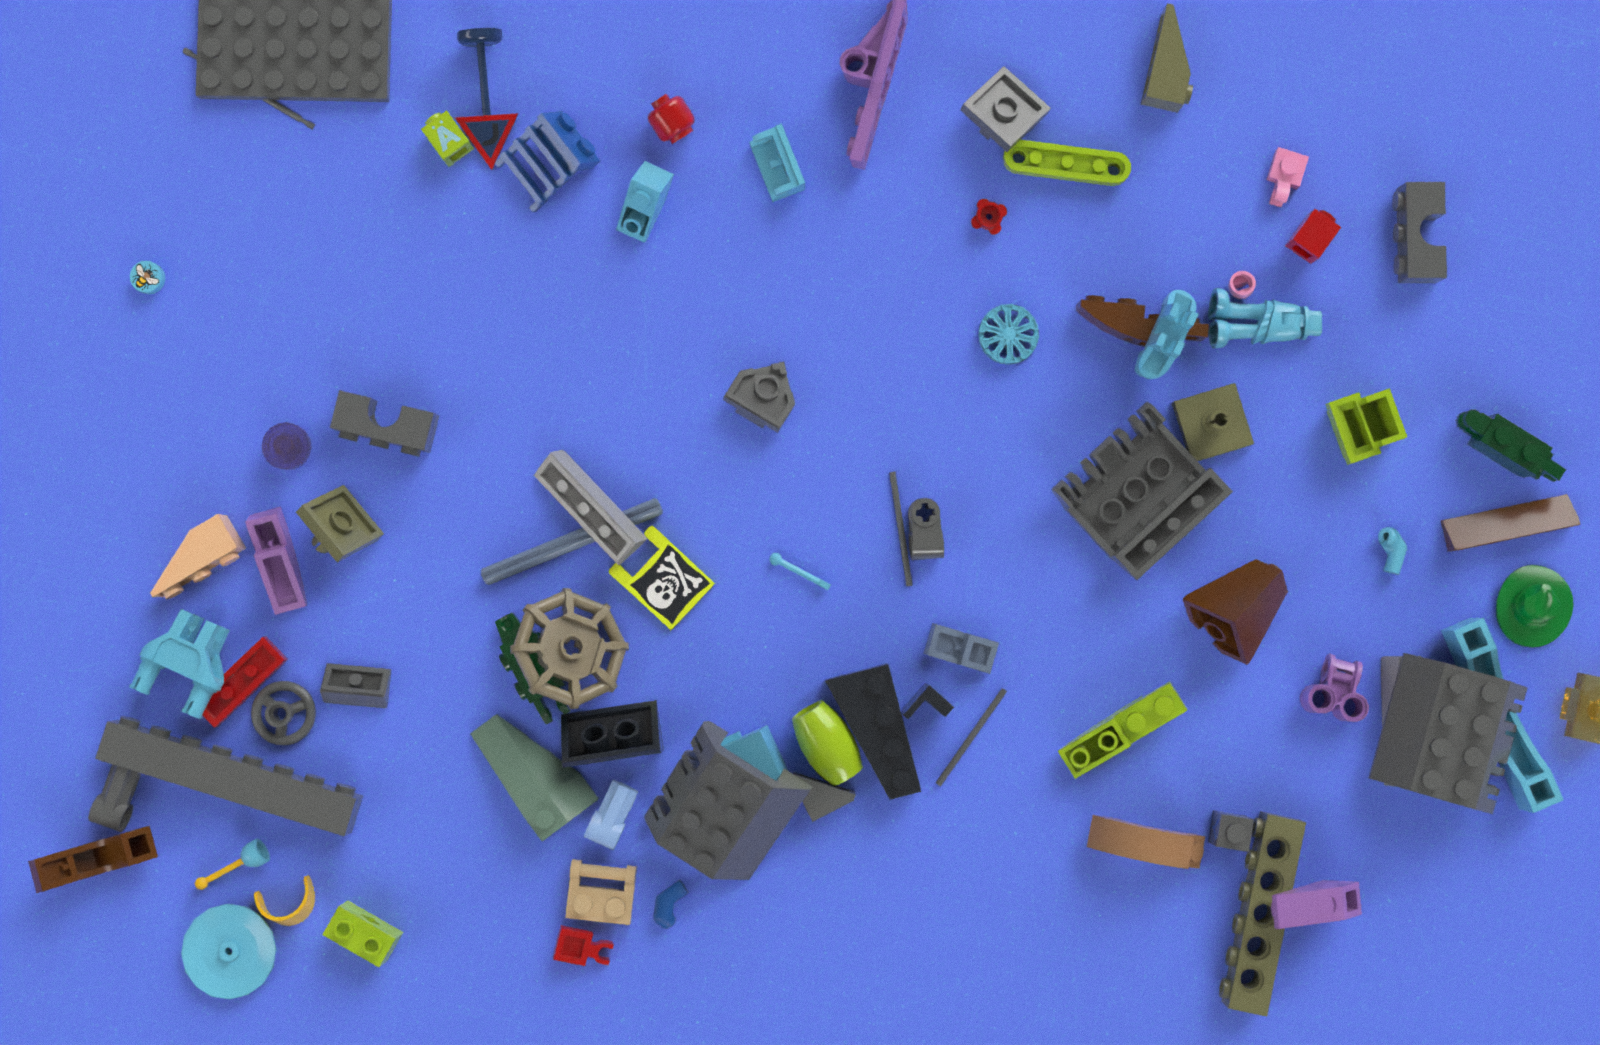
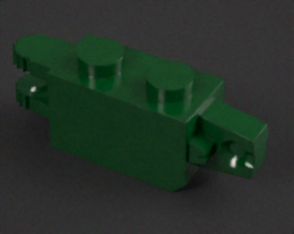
[1455,409,1566,482]
[495,613,571,725]

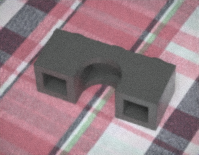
[1392,182,1447,283]
[330,390,439,457]

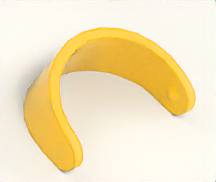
[254,875,315,926]

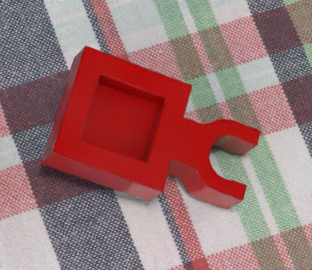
[553,925,614,966]

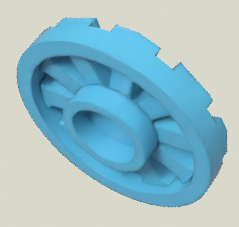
[978,304,1039,365]

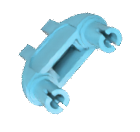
[1135,290,1198,379]
[129,609,230,719]

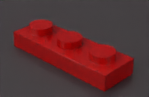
[203,636,288,728]

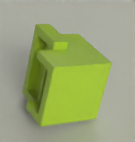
[1325,388,1407,465]

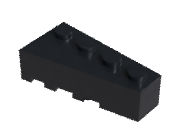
[825,663,922,800]

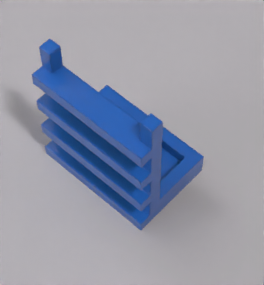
[495,111,600,212]

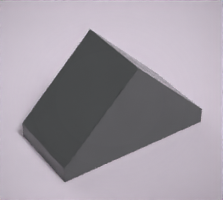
[793,772,856,822]

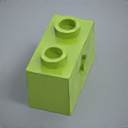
[322,900,404,967]

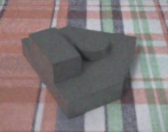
[723,362,795,433]

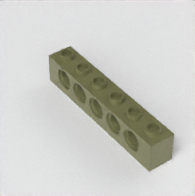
[1219,811,1306,1017]

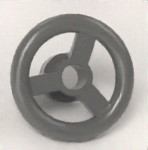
[251,681,316,746]

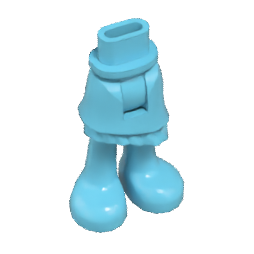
[1208,288,1322,348]

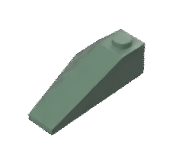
[470,714,599,841]

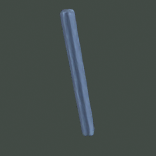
[481,498,663,585]

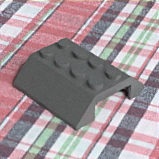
[1051,402,1233,580]
[1368,653,1528,814]
[644,721,812,880]

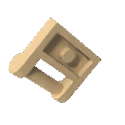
[565,859,637,925]

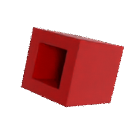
[1285,209,1341,264]

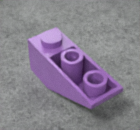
[1271,880,1362,929]

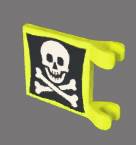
[608,525,715,630]

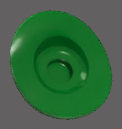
[1496,565,1574,648]

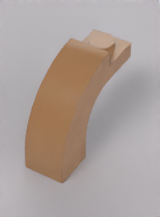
[1087,815,1205,869]

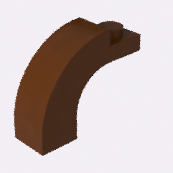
[28,825,158,893]

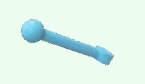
[769,553,831,590]

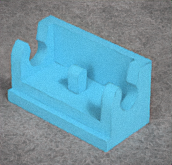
[749,124,805,202]

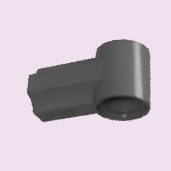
[88,764,141,832]

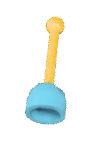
[194,839,270,890]

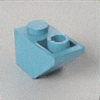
[616,161,674,243]

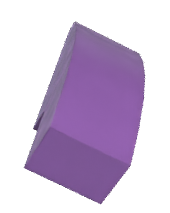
[245,506,307,615]

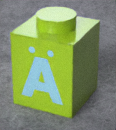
[421,110,474,167]

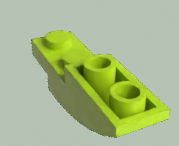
[1058,681,1187,779]

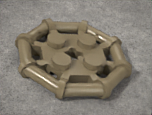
[510,588,629,709]

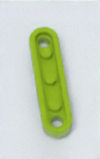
[1003,140,1131,186]

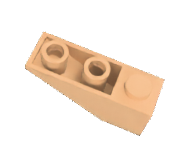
[150,514,246,600]

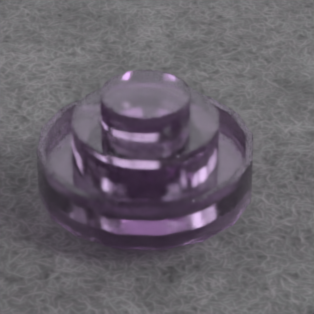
[262,422,312,470]

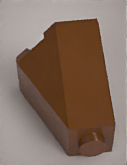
[1183,559,1288,665]

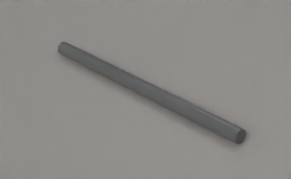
[889,472,913,587]
[936,688,1007,786]

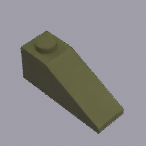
[1141,3,1193,113]

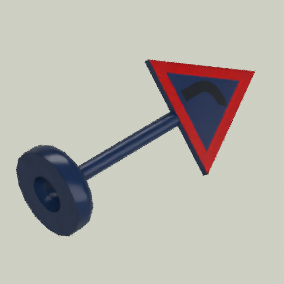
[454,28,519,170]

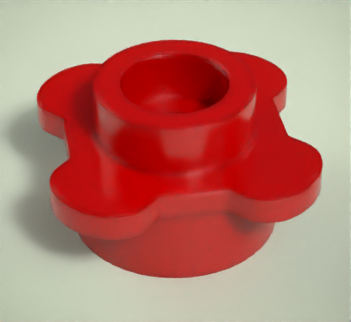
[971,199,1007,235]

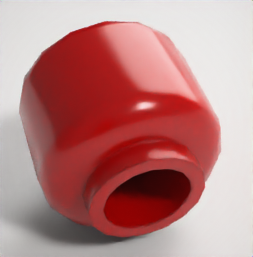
[647,94,695,144]

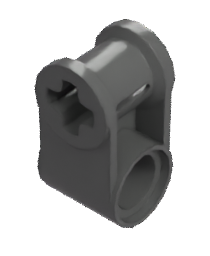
[908,498,944,560]

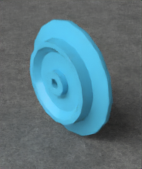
[181,904,276,999]

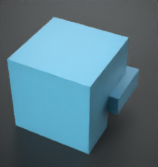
[721,725,788,780]

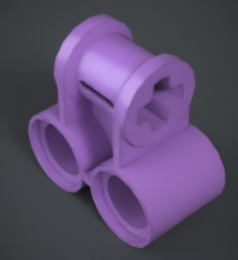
[1300,653,1369,722]

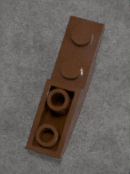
[1076,295,1209,347]

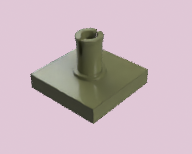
[1172,383,1254,461]
[296,485,384,563]

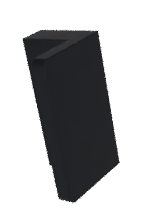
[901,683,954,719]

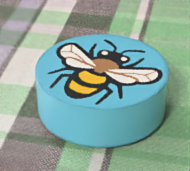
[130,261,165,294]

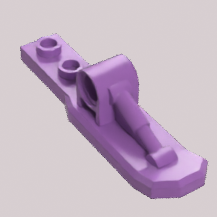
[840,0,908,170]

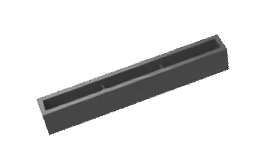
[95,716,363,836]

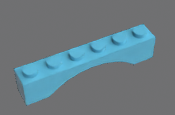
[1441,618,1564,813]

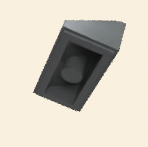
[320,663,391,708]

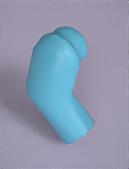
[1378,527,1407,575]

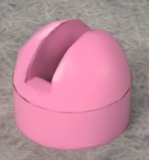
[1228,271,1256,299]

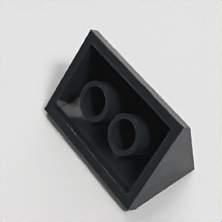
[561,700,664,767]

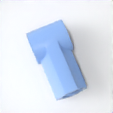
[584,780,638,850]

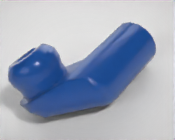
[653,879,689,929]

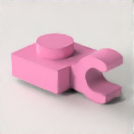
[1266,147,1309,208]

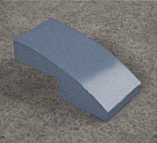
[923,623,999,674]

